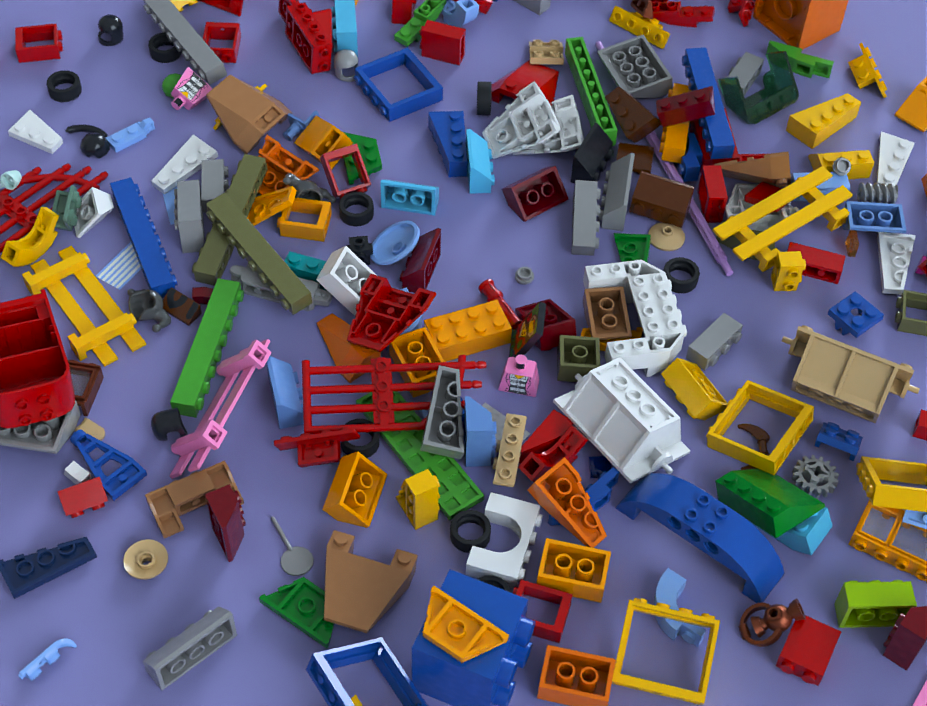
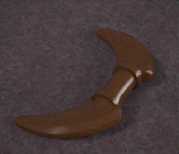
[738,424,770,470]

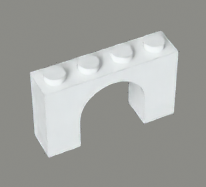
[466,492,543,588]

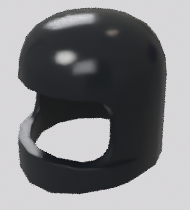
[98,14,124,46]
[151,407,188,441]

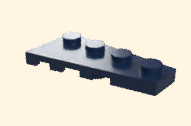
[0,537,97,599]

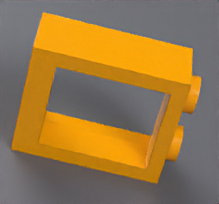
[277,198,332,242]

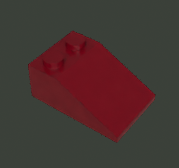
[515,299,577,351]

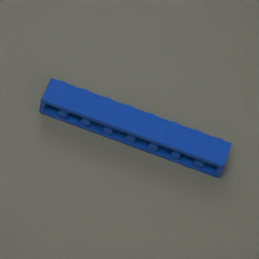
[682,47,735,159]
[110,177,178,298]

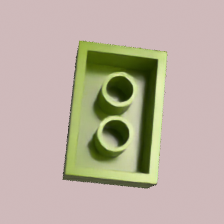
[834,580,917,628]

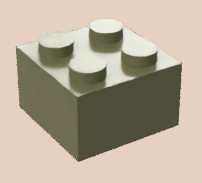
[557,335,601,382]

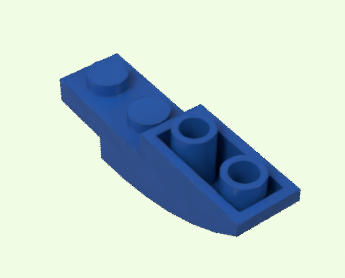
[548,467,619,526]

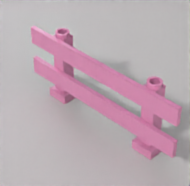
[170,339,272,479]

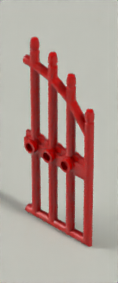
[0,163,108,253]
[301,355,486,434]

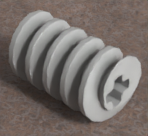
[857,182,898,204]

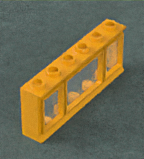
[848,500,927,581]

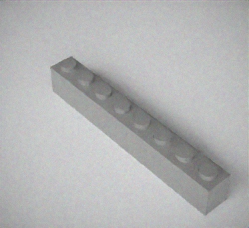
[143,0,227,85]

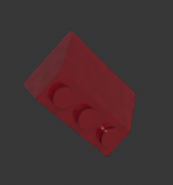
[656,86,715,127]
[502,166,569,222]
[400,228,441,293]
[205,484,246,562]
[883,606,927,671]

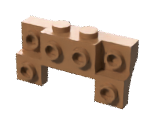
[145,460,244,539]

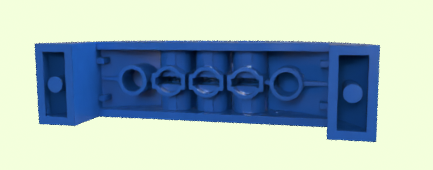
[616,473,784,603]

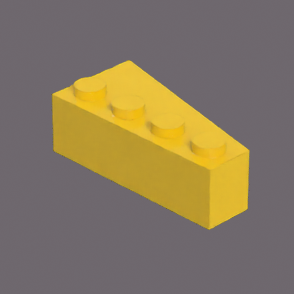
[786,93,861,149]

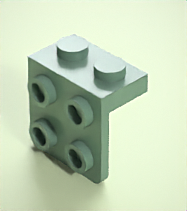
[52,185,82,231]

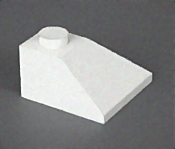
[74,187,114,238]

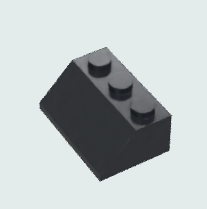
[571,123,614,184]

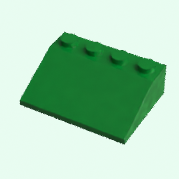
[715,469,825,538]

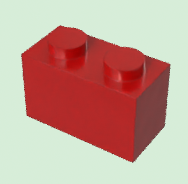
[57,476,108,518]

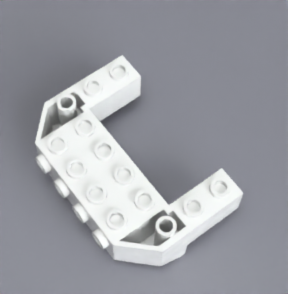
[583,260,687,377]

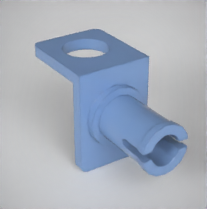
[283,110,319,141]

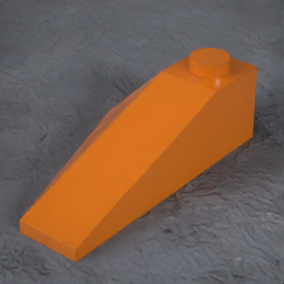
[527,457,607,548]

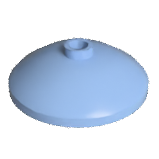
[370,221,420,265]

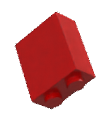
[420,20,466,66]
[775,615,841,686]

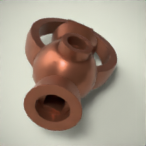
[738,598,806,647]

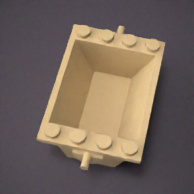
[781,325,920,423]

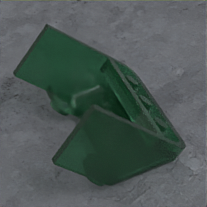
[718,51,799,124]

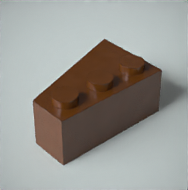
[605,86,662,143]

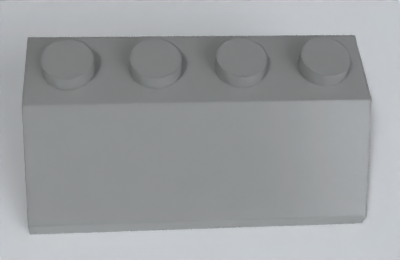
[599,153,635,231]
[143,606,237,690]

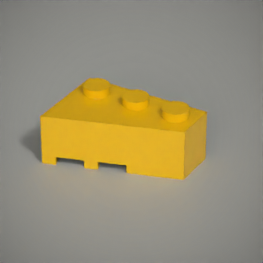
[395,469,440,530]

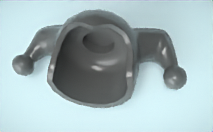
[283,173,336,204]
[127,289,171,333]

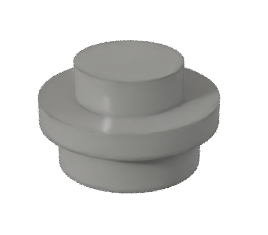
[833,157,851,176]
[515,266,534,284]

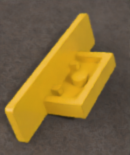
[609,6,670,49]
[848,43,888,98]

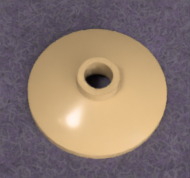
[648,222,685,251]
[123,539,168,580]

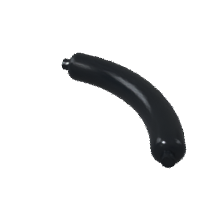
[65,125,108,137]

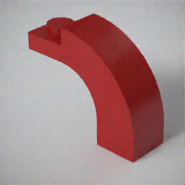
[518,425,588,482]

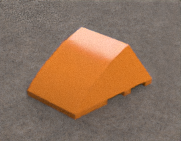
[258,135,320,195]

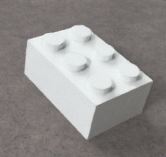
[316,246,376,316]

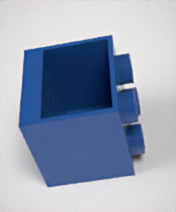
[412,569,536,706]

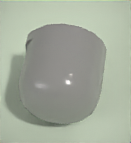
[334,49,359,82]

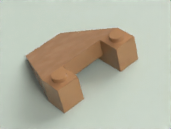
[324,530,418,633]

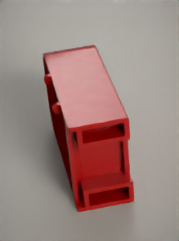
[0,289,75,429]

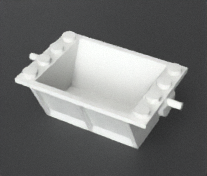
[553,358,690,484]

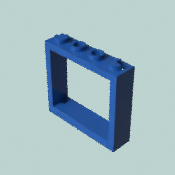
[354,47,443,122]
[306,637,428,706]

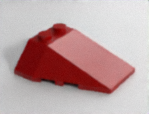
[491,60,559,105]
[347,274,436,352]

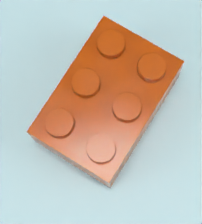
[537,645,616,706]

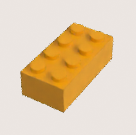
[424,300,512,362]

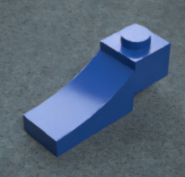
[678,133,703,182]

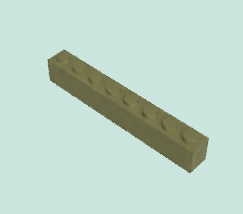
[192,154,268,286]
[206,193,313,315]

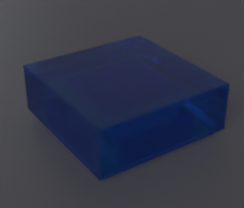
[588,456,611,478]

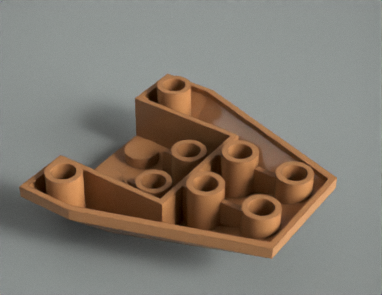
[206,75,292,154]

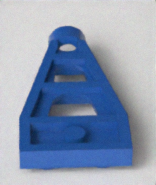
[70,430,147,501]

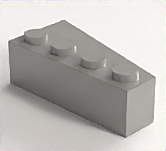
[174,180,205,253]
[571,180,601,256]
[420,365,464,460]

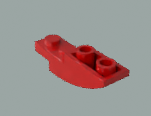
[652,1,715,27]

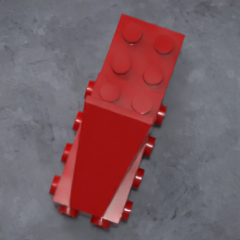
[278,0,332,74]

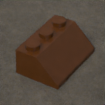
[629,171,694,228]

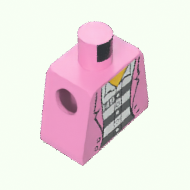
[171,67,213,110]
[498,355,539,397]

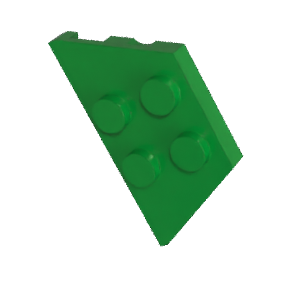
[343,132,382,185]
[259,577,334,649]

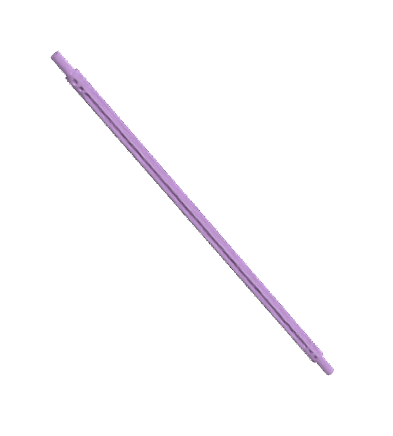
[595,41,733,276]

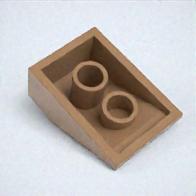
[583,287,632,340]

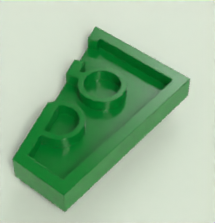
[614,233,651,263]

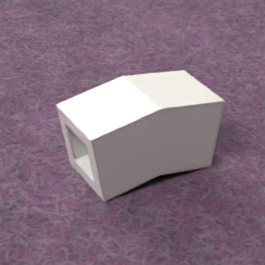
[64,461,92,484]

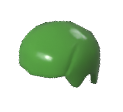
[162,73,182,98]

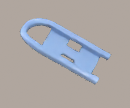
[18,639,77,681]

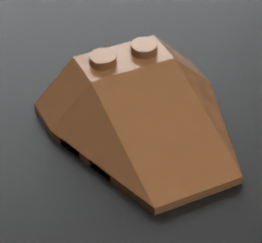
[714,152,791,189]

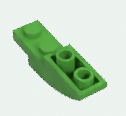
[394,0,446,47]
[766,40,834,78]

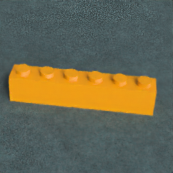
[659,83,692,164]

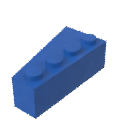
[428,111,468,177]

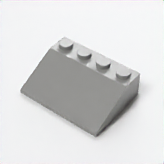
[597,35,672,98]
[0,400,81,454]

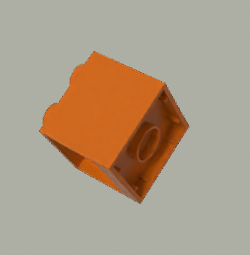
[752,0,849,50]

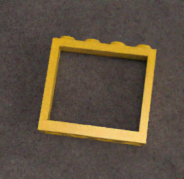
[706,380,814,475]
[856,456,927,512]
[612,598,720,705]

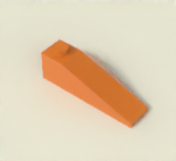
[317,313,381,383]

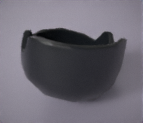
[80,133,110,158]

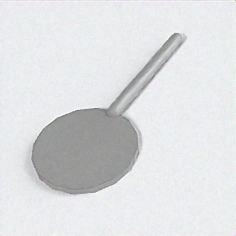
[271,517,314,576]

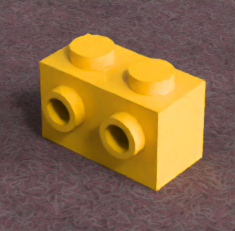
[771,251,806,291]

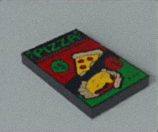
[509,302,546,358]

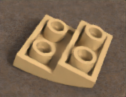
[529,39,564,65]

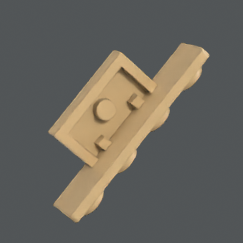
[493,413,527,487]

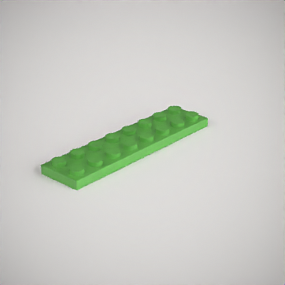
[356,391,485,521]

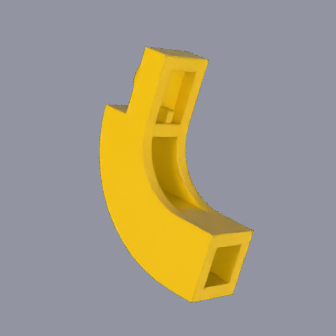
[0,207,59,267]

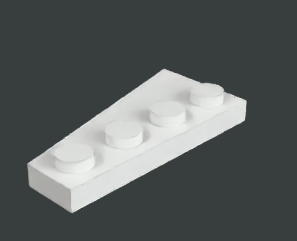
[876,132,915,186]
[151,134,218,195]
[877,232,916,295]

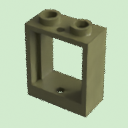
[895,290,927,336]

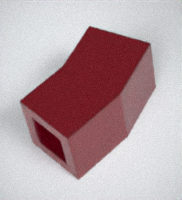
[192,287,213,305]

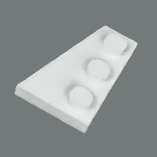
[8,110,63,154]

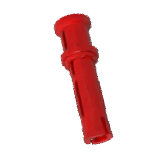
[478,279,522,330]

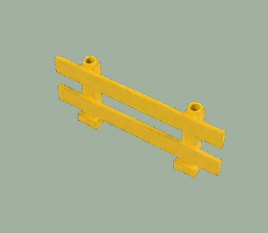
[712,166,853,272]
[22,246,146,367]

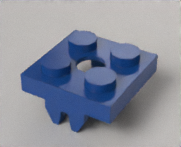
[828,291,884,338]
[814,422,863,461]

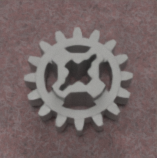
[792,455,839,499]

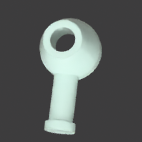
[0,170,22,190]

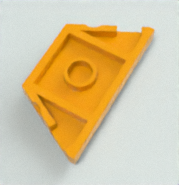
[423,585,509,663]

